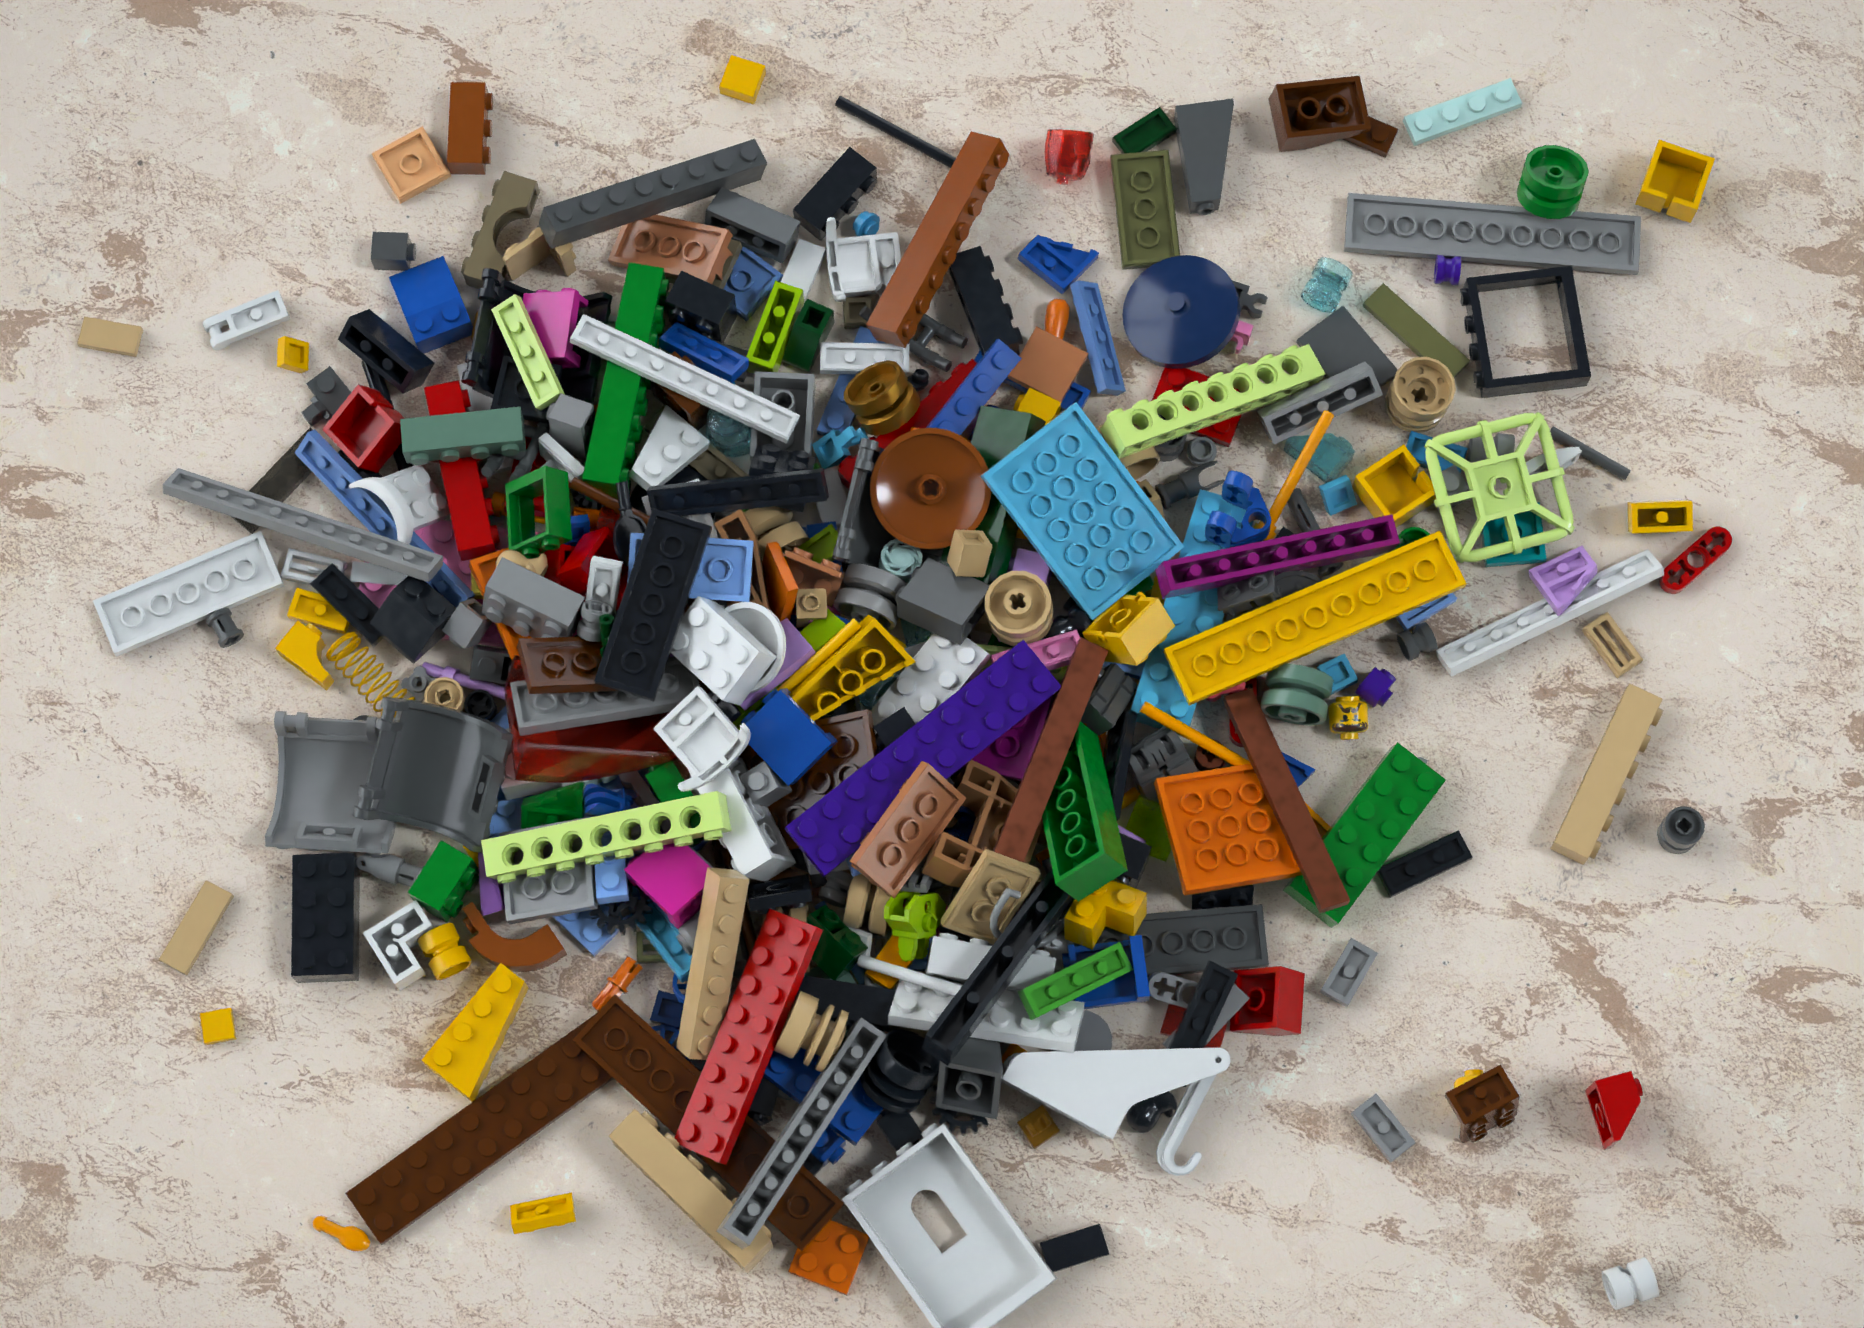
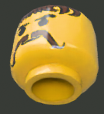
[1328,696,1369,740]

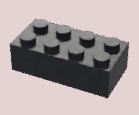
[291,853,360,983]

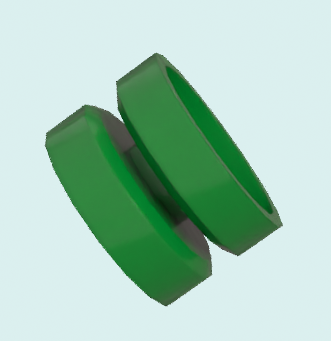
[1516,145,1589,219]

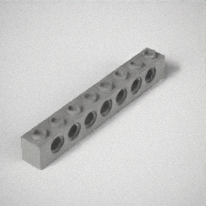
[717,1018,887,1249]

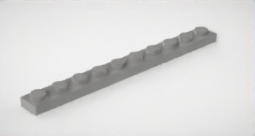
[163,468,443,582]

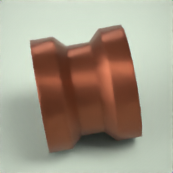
[1194,739,1225,771]

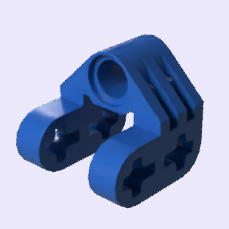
[1205,471,1271,548]

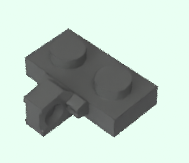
[302,366,351,427]

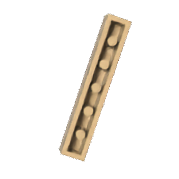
[1550,683,1664,865]
[676,867,750,1060]

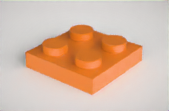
[788,1220,870,1296]

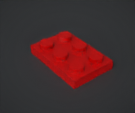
[1151,368,1242,447]

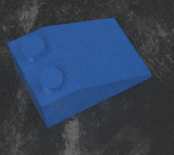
[389,256,473,354]

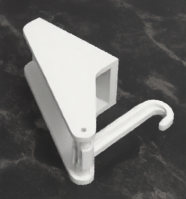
[1002,1048,1231,1176]

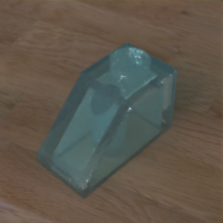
[1283,433,1355,483]

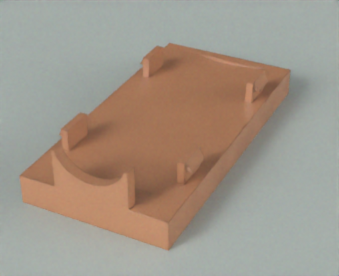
[608,215,733,284]
[849,761,966,898]

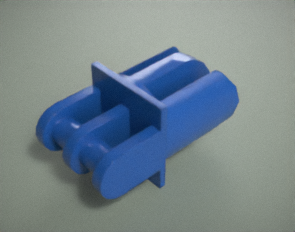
[584,783,634,828]

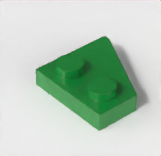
[521,782,585,829]

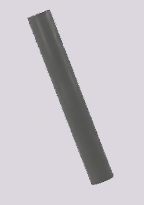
[1550,426,1631,480]

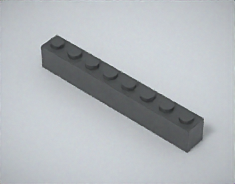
[539,139,767,249]

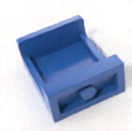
[741,688,838,786]
[1062,935,1150,1009]

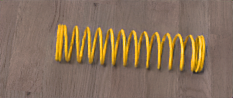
[326,632,415,718]

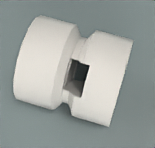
[1602,1257,1659,1310]

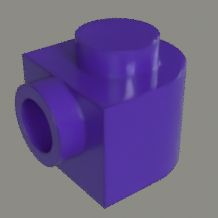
[1354,667,1396,708]

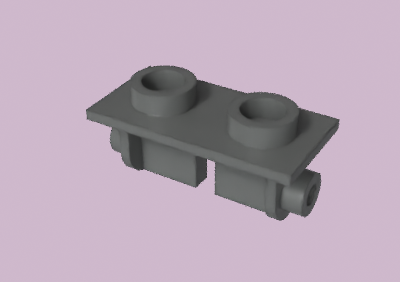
[1217,570,1282,616]

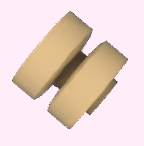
[745,506,810,561]

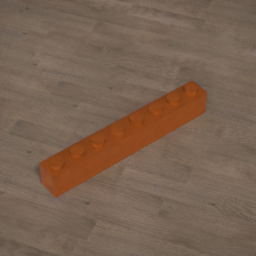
[866,131,1009,348]

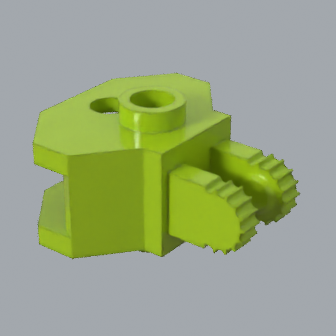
[884,891,946,962]

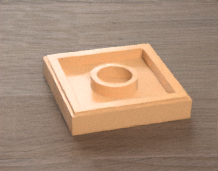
[371,126,451,204]

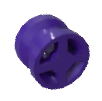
[1434,255,1461,286]

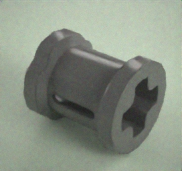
[206,608,244,648]

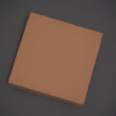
[1008,326,1088,403]

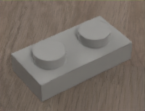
[1320,938,1378,1008]
[1351,1094,1416,1163]

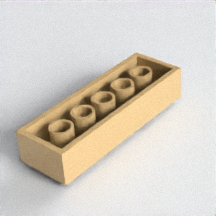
[608,1109,774,1274]

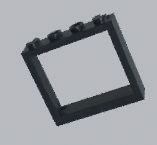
[1460,266,1591,398]

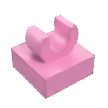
[1223,320,1254,354]

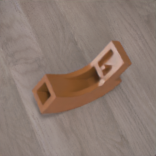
[462,902,567,972]

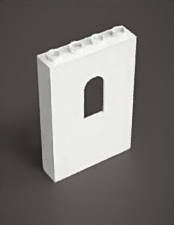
[842,1123,1057,1328]

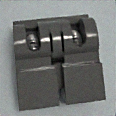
[1128,726,1198,809]

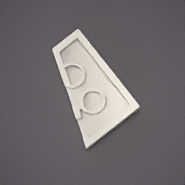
[629,405,710,491]

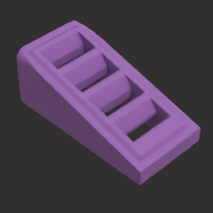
[478,852,505,916]

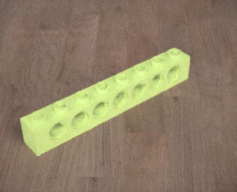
[1100,344,1325,459]
[481,791,732,883]

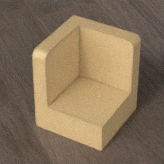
[947,529,992,577]

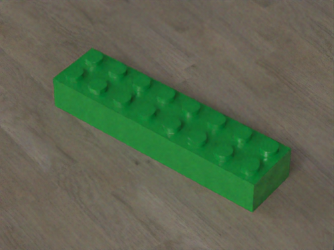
[582,262,670,502]

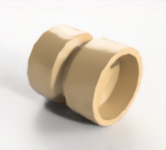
[424,677,467,713]

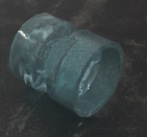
[1301,257,1353,313]

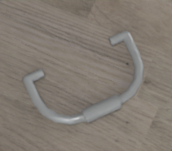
[990,888,1070,948]

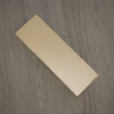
[159,880,234,976]

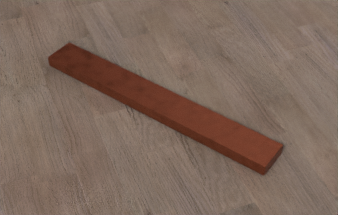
[993,637,1109,862]
[1222,688,1350,913]

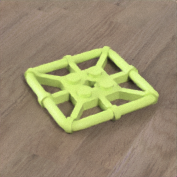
[1424,412,1575,563]

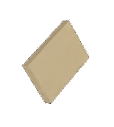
[940,849,1041,945]

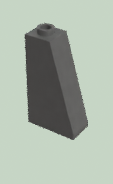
[1174,98,1234,215]

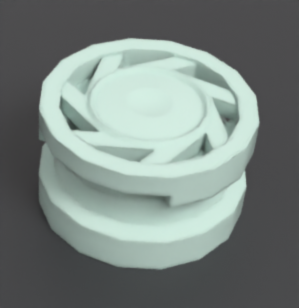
[879,539,922,584]

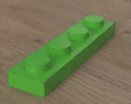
[1017,942,1133,1020]

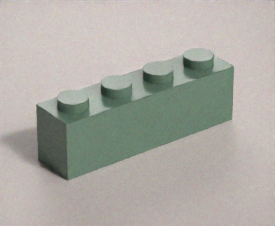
[400,407,526,465]

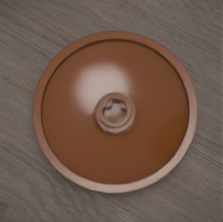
[870,428,991,549]

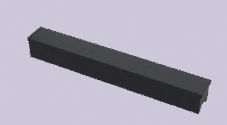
[922,868,1074,1066]

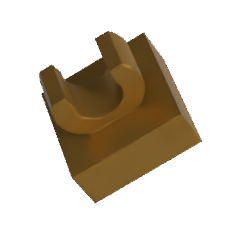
[1017,1105,1060,1149]

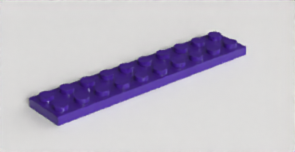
[785,640,1061,877]

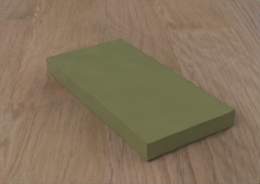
[1110,150,1180,270]

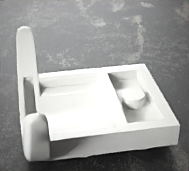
[826,217,901,302]
[349,465,450,545]
[653,686,751,792]

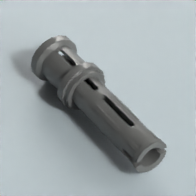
[1287,488,1344,577]

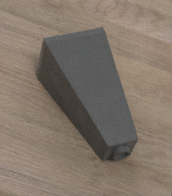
[935,1037,1003,1120]

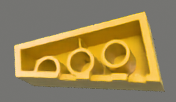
[789,615,916,721]
[422,963,529,1102]

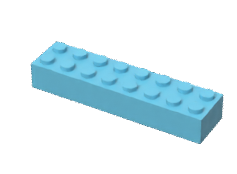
[1131,489,1254,735]

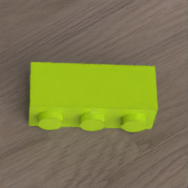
[746,281,804,374]

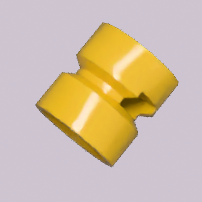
[417,923,472,980]

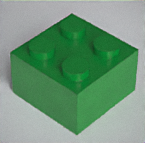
[408,840,479,923]

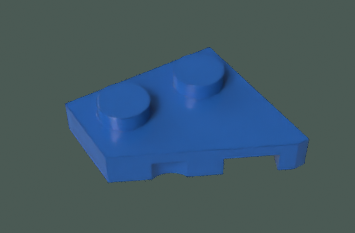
[1017,235,1099,294]

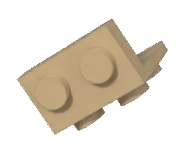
[502,227,577,280]

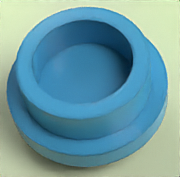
[853,211,880,236]

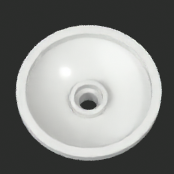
[724,602,786,693]

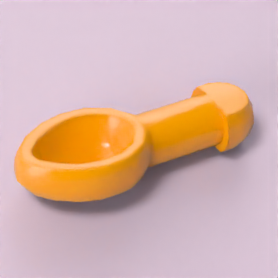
[313,1216,370,1251]

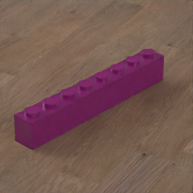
[1155,515,1400,599]

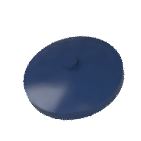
[1122,255,1240,369]

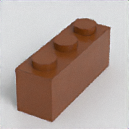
[447,82,493,175]

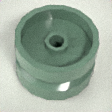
[1260,663,1334,725]

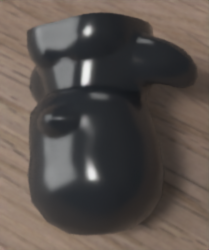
[1042,605,1092,640]
[1126,1091,1177,1133]

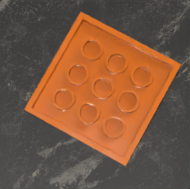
[1154,763,1302,896]

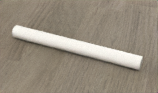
[857,955,962,996]

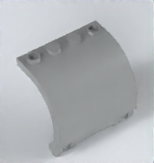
[265,711,396,855]

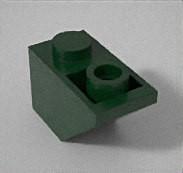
[782,299,835,373]
[807,905,868,980]

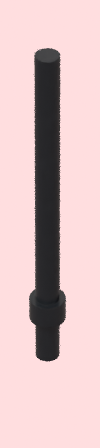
[835,96,956,168]

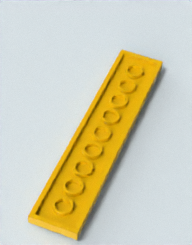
[1163,531,1467,706]

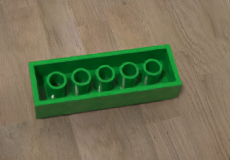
[1042,721,1128,902]
[1283,742,1446,928]

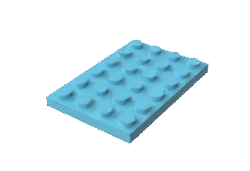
[980,402,1185,621]

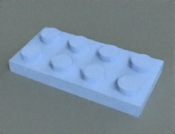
[627,533,754,602]

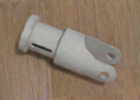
[356,852,424,887]

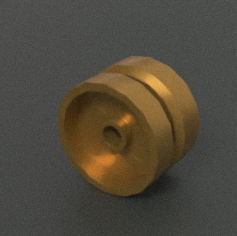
[844,360,920,436]

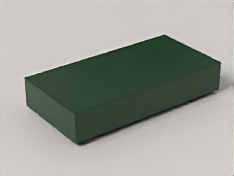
[1112,107,1177,154]

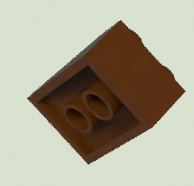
[1268,75,1371,152]

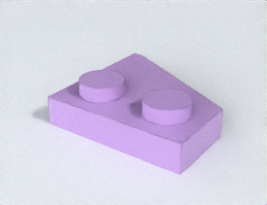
[1529,546,1597,616]

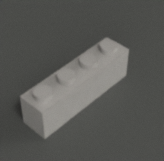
[1257,362,1383,444]

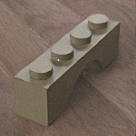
[461,171,540,289]

